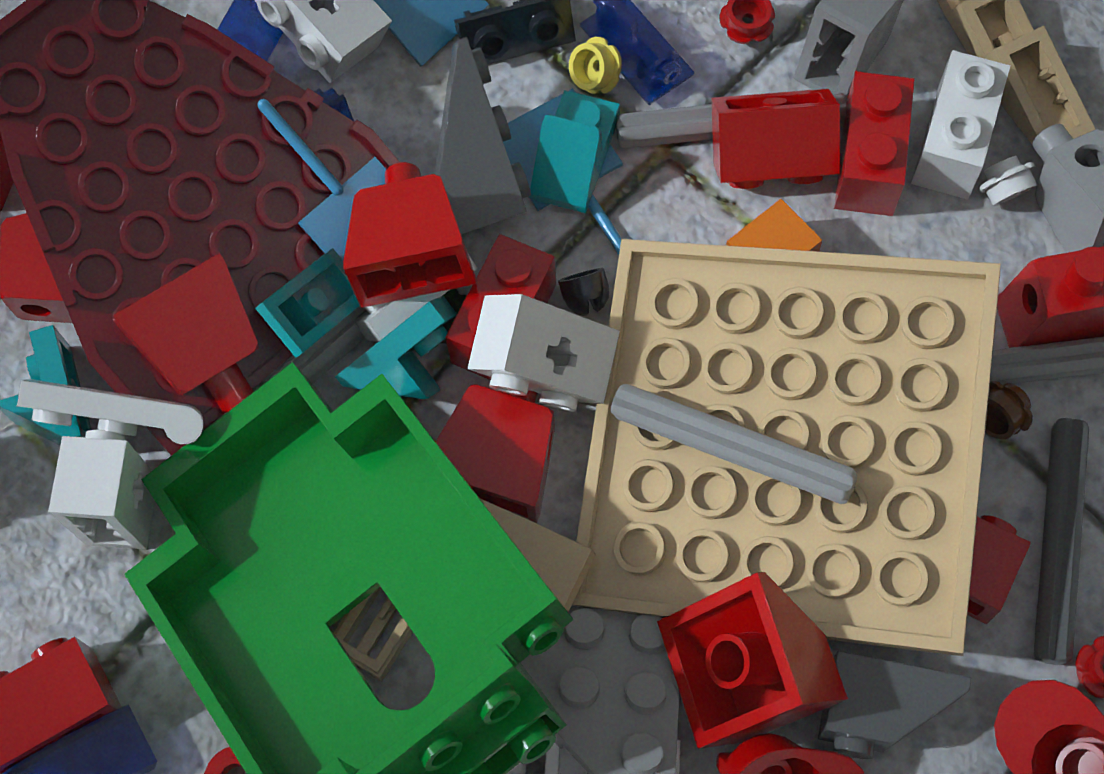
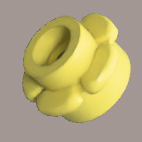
[569,37,622,94]

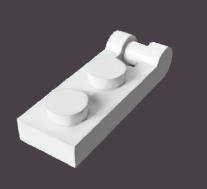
[17,379,204,444]

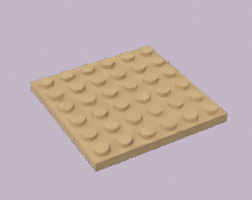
[572,239,1001,656]

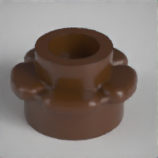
[985,381,1033,440]

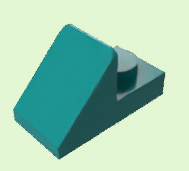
[530,90,620,214]
[255,248,360,358]
[335,295,457,399]
[0,325,92,445]

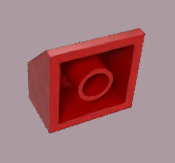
[657,572,848,749]

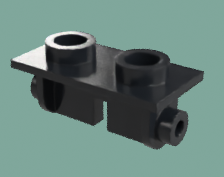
[454,0,576,65]

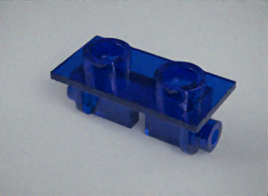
[580,0,694,105]

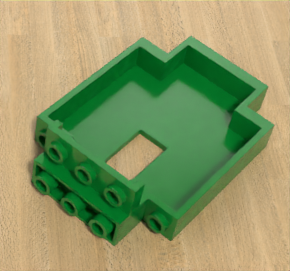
[124,362,574,774]

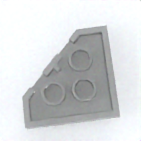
[521,605,679,774]

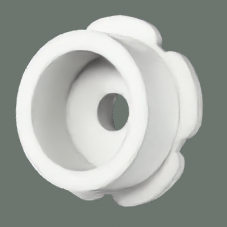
[980,156,1038,206]

